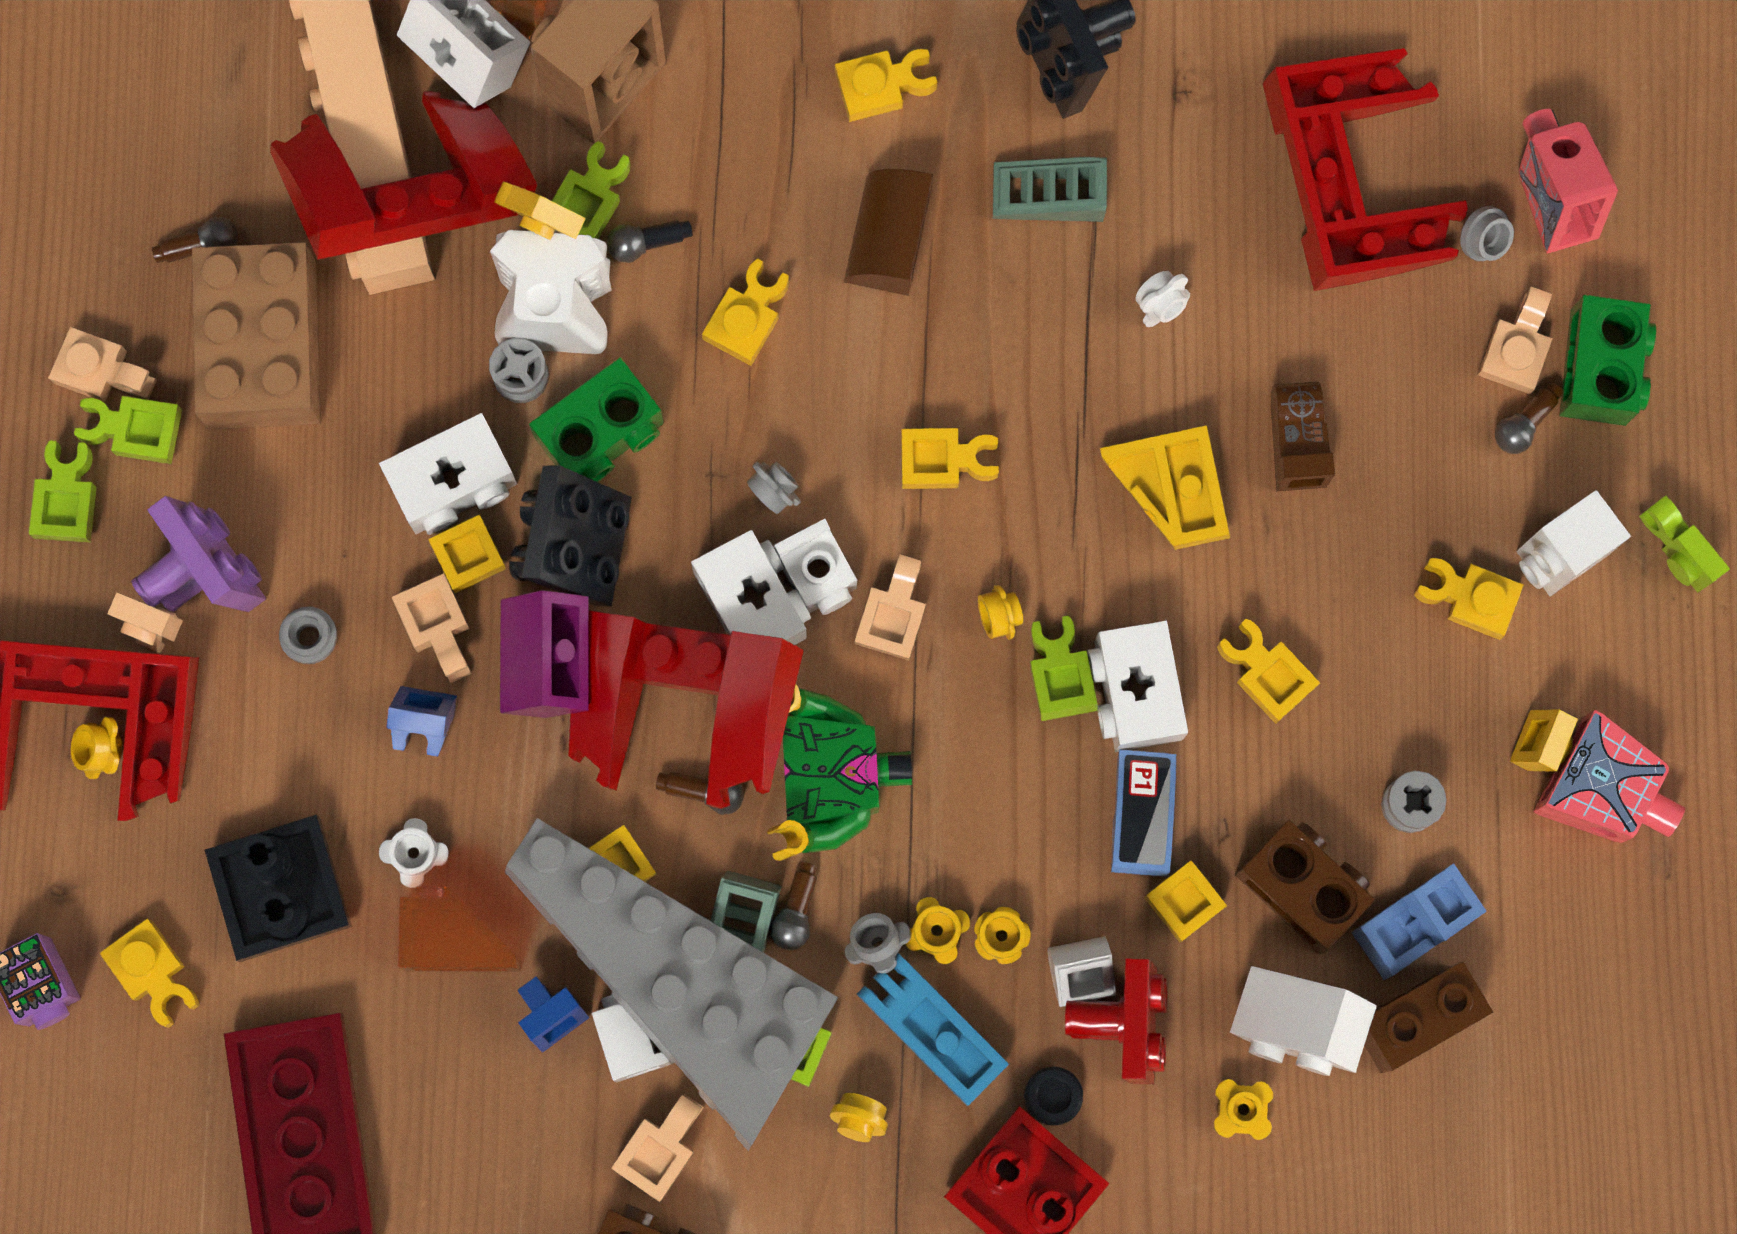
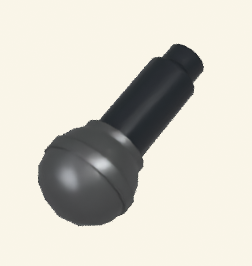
[607,220,693,263]

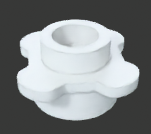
[1136,271,1190,327]
[379,818,449,888]

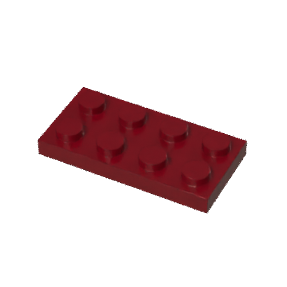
[223,1013,376,1234]

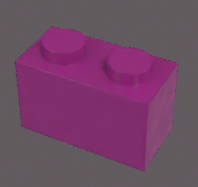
[500,590,588,718]

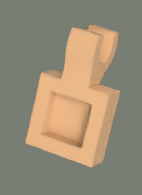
[1478,287,1553,394]
[48,327,157,403]
[854,554,926,661]
[392,573,471,683]
[107,592,183,653]
[611,1094,704,1202]

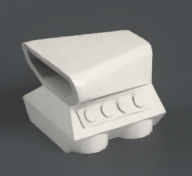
[490,230,612,354]

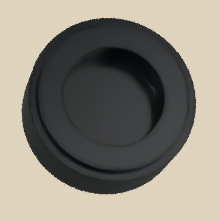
[1024,1067,1083,1126]

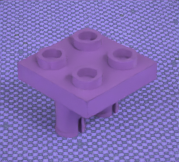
[131,496,267,612]

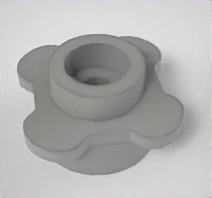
[747,462,801,514]
[845,913,911,973]

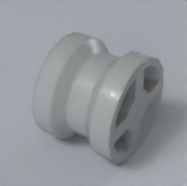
[489,338,549,403]
[1381,771,1447,833]

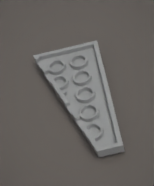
[505,818,838,1151]

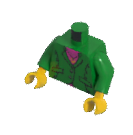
[767,685,912,861]

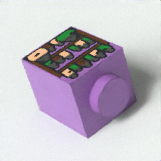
[0,933,81,1030]

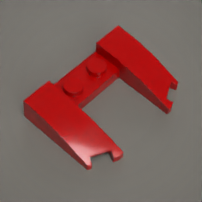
[1262,48,1468,291]
[270,91,537,260]
[568,610,804,809]
[0,640,199,821]

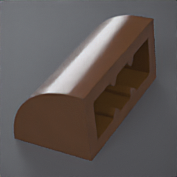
[844,169,933,296]

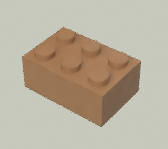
[530,0,666,143]
[192,242,321,430]

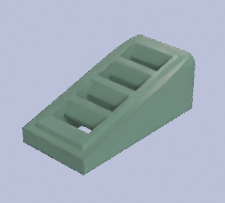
[992,157,1107,222]
[711,871,782,953]

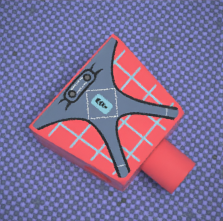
[1519,109,1618,254]
[1533,710,1685,843]

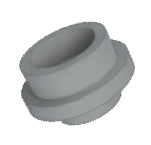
[1460,206,1514,261]
[279,607,337,664]

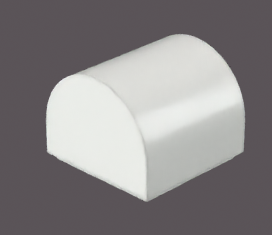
[1047,936,1116,1007]

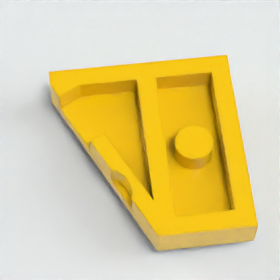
[1100,425,1230,550]

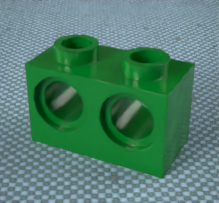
[1559,295,1656,426]
[529,357,664,482]

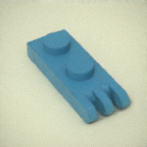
[857,953,1009,1106]

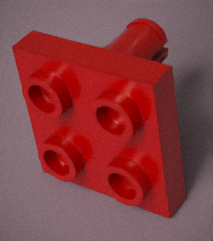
[1065,958,1168,1085]
[943,1106,1110,1234]

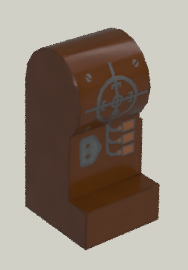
[1271,382,1335,492]

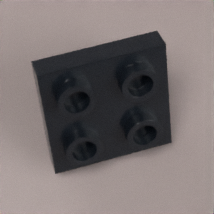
[1016,0,1136,119]
[509,466,632,607]
[204,815,352,962]

